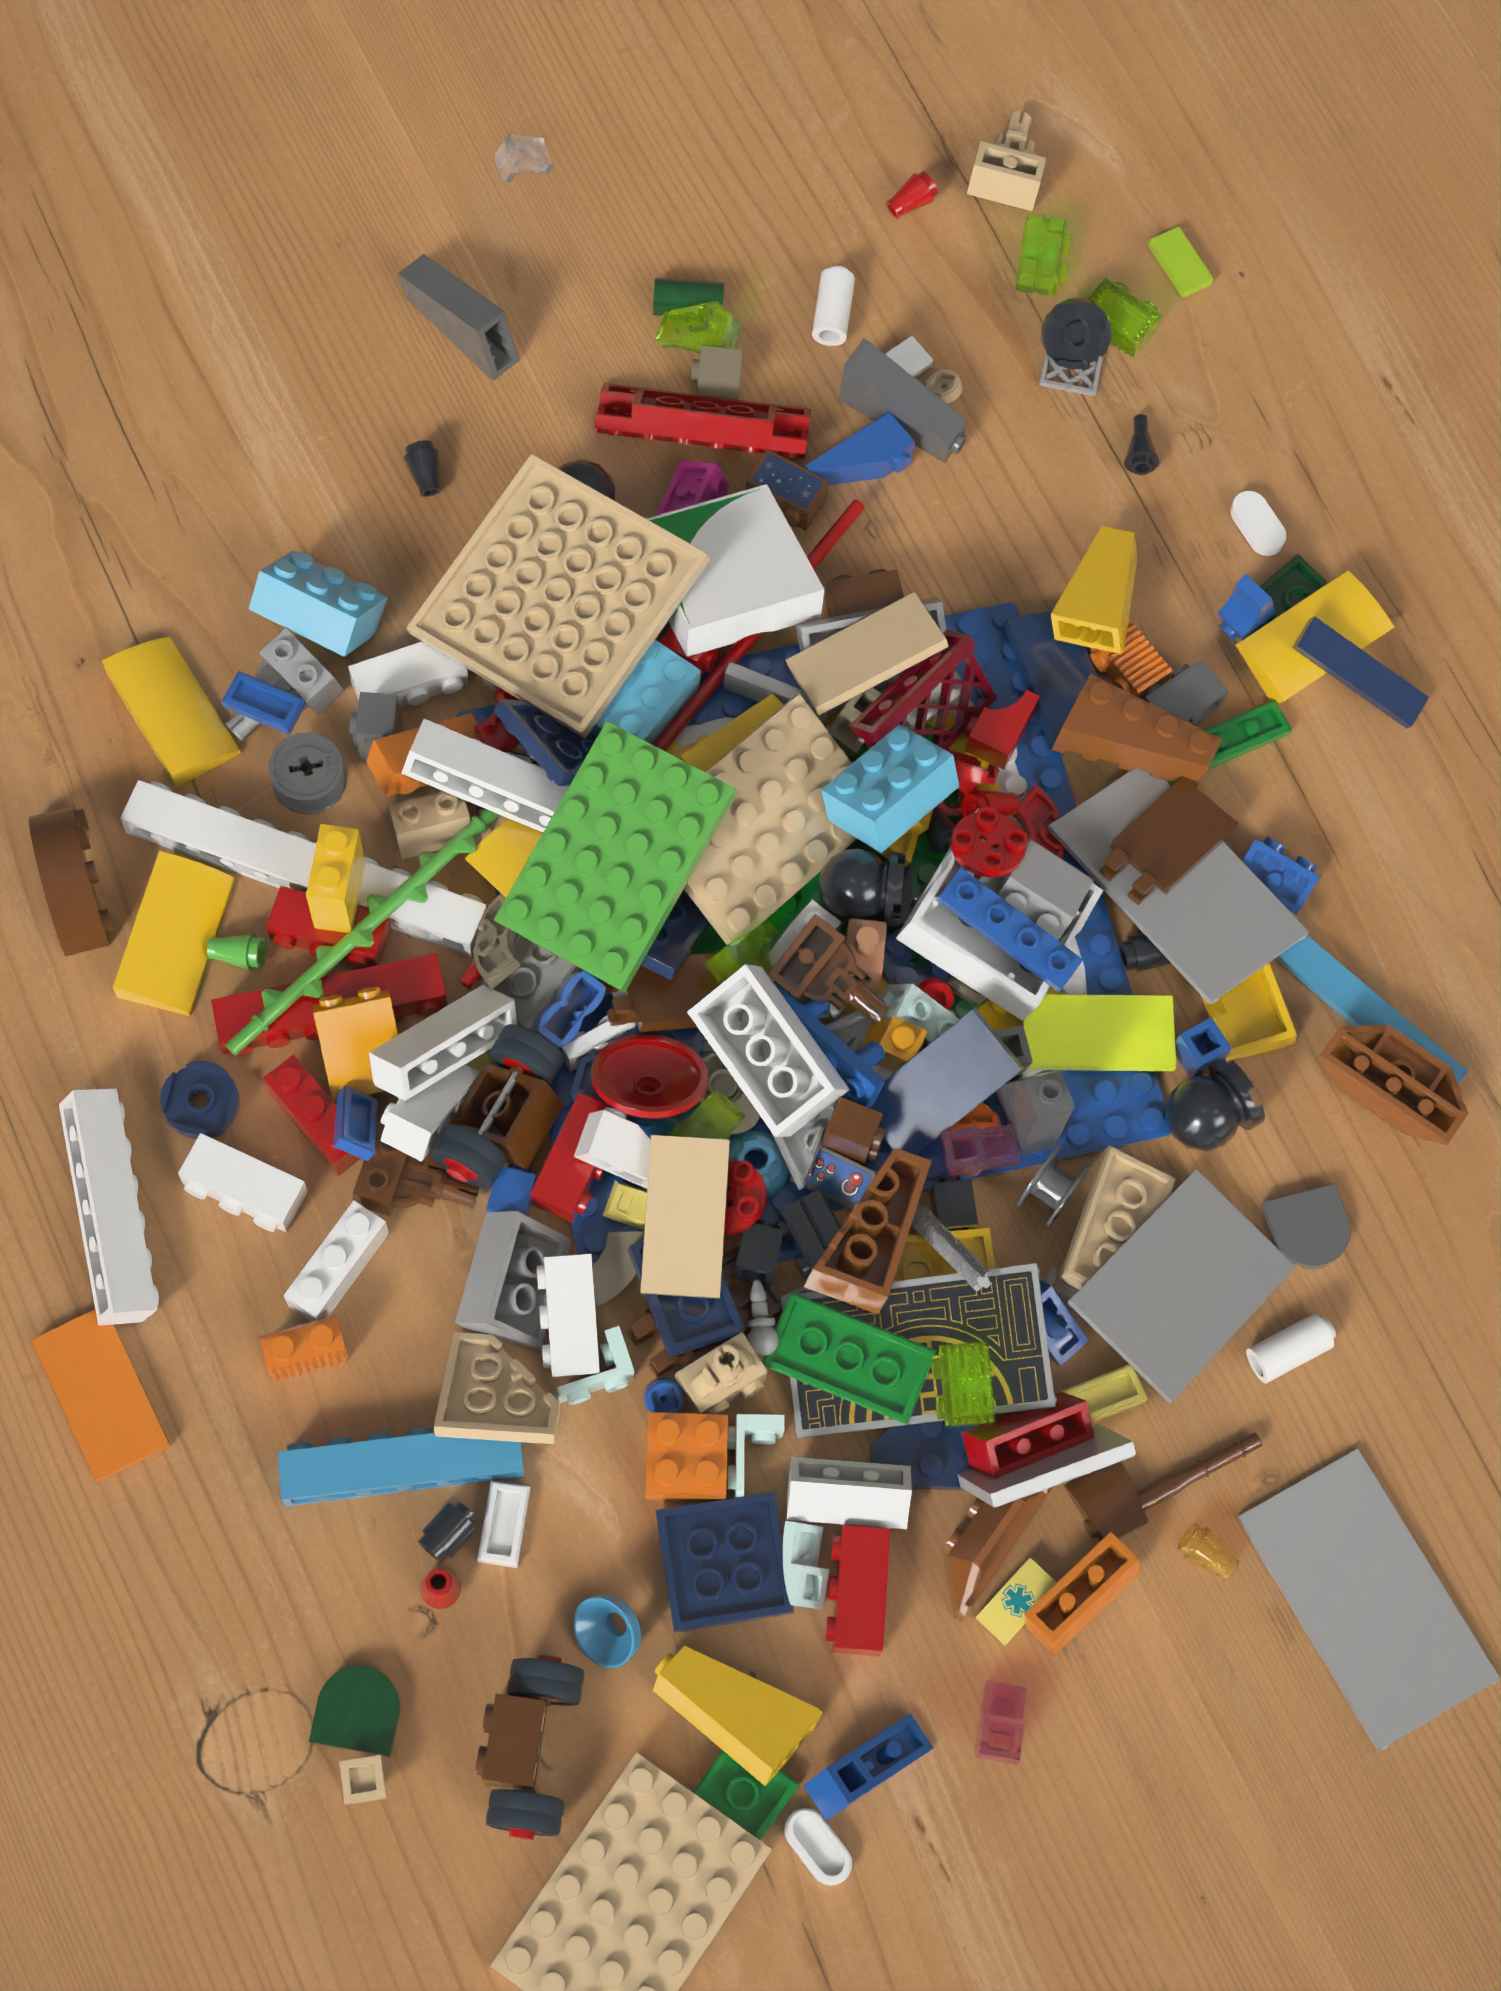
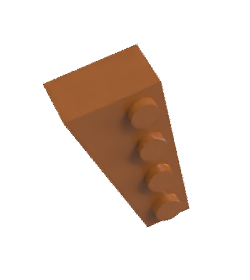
[1052,673,1222,788]
[804,1147,931,1314]

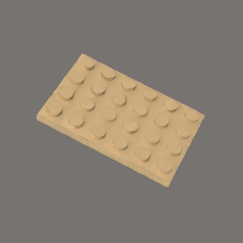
[684,694,858,948]
[490,1752,773,1991]

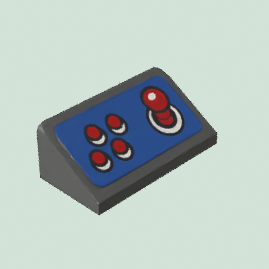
[790,1146,877,1211]

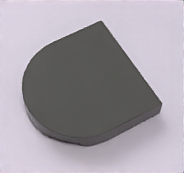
[1261,1184,1350,1269]

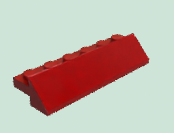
[594,383,811,459]

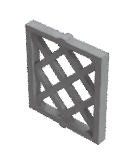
[1039,352,1103,396]

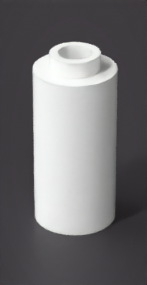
[812,265,855,346]
[1246,1313,1336,1384]

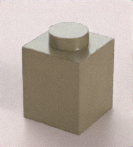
[691,346,743,398]

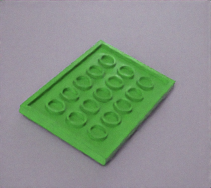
[494,721,738,993]

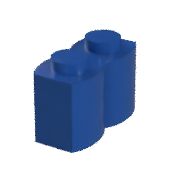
[531,970,606,1048]

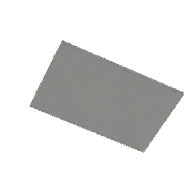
[1067,1169,1296,1404]

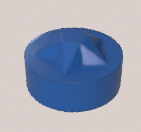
[643,1378,684,1413]

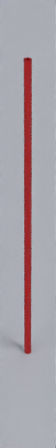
[459,499,865,989]

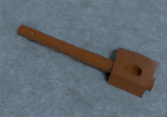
[1064,1432,1262,1541]

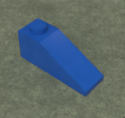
[805,412,915,485]
[803,1713,933,1821]

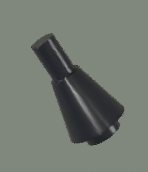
[1124,414,1159,475]
[926,807,956,854]

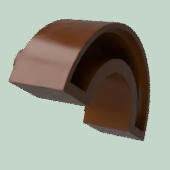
[29,806,113,957]

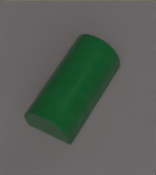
[653,278,724,320]

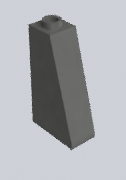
[398,254,519,381]
[839,338,968,463]
[996,1070,1074,1157]

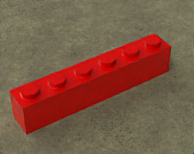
[211,953,448,1056]

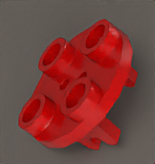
[951,807,1028,880]
[724,1160,767,1235]

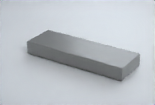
[724,662,831,727]

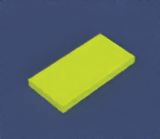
[1022,994,1176,1071]

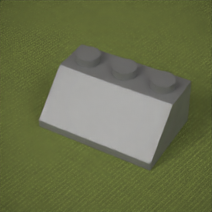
[455,1211,572,1350]

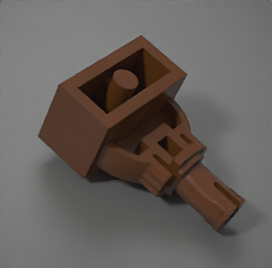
[767,914,891,1025]
[353,1122,480,1216]

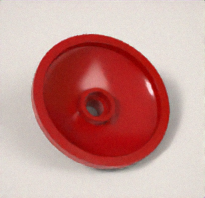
[591,1035,708,1119]

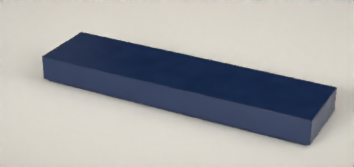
[1292,616,1429,729]

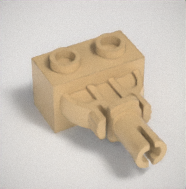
[967,111,1046,211]
[388,785,470,859]
[675,1332,768,1414]

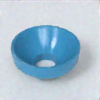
[728,1131,789,1198]
[573,1593,641,1668]

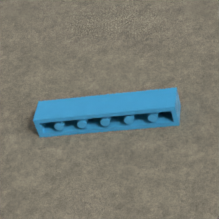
[277,1428,525,1507]

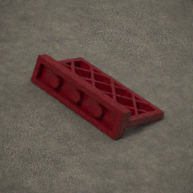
[849,629,997,749]

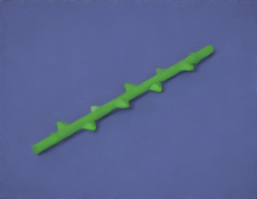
[225,809,500,1056]

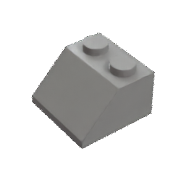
[995,838,1094,940]

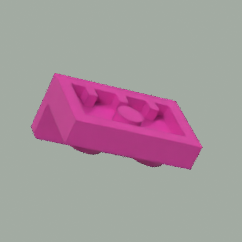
[655,460,729,516]

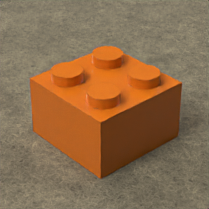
[645,1412,728,1502]

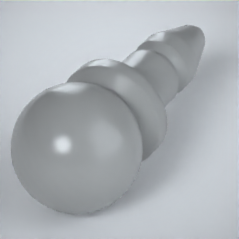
[747,1280,779,1356]

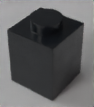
[930,1176,978,1231]
[733,1220,784,1286]

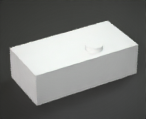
[687,964,850,1137]

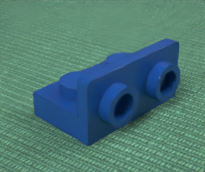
[1242,836,1321,915]

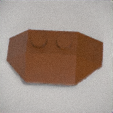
[1318,1024,1468,1145]
[944,1486,1054,1622]

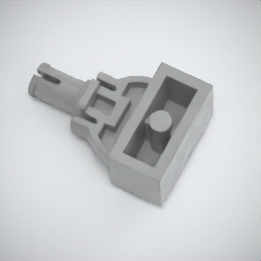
[225,628,344,741]

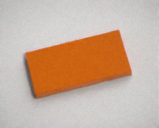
[31,1309,171,1483]

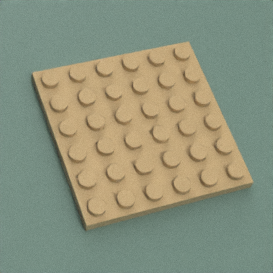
[406,454,710,738]

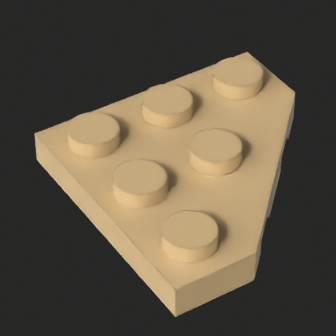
[434,1332,561,1444]

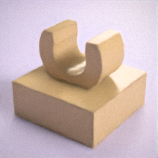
[339,1755,387,1805]

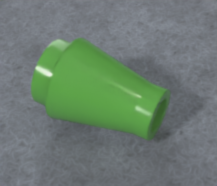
[207,933,267,971]

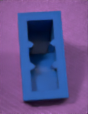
[1217,574,1276,641]
[1039,1279,1089,1366]

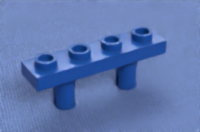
[936,867,1083,992]
[773,981,885,1108]

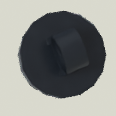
[1041,298,1111,370]

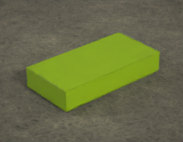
[1148,226,1214,298]

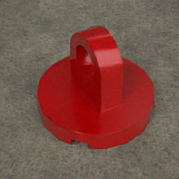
[937,749,1000,817]

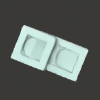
[783,1521,829,1610]

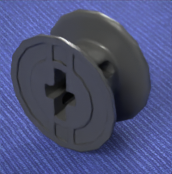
[269,732,346,814]
[1016,1144,1092,1229]

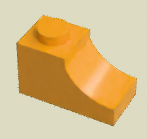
[855,1010,928,1072]

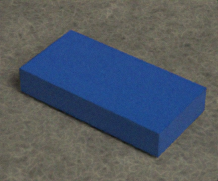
[221,671,306,735]
[334,1085,378,1161]

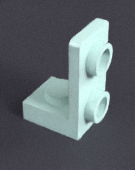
[875,984,960,1044]
[556,1326,634,1405]
[727,1414,784,1498]

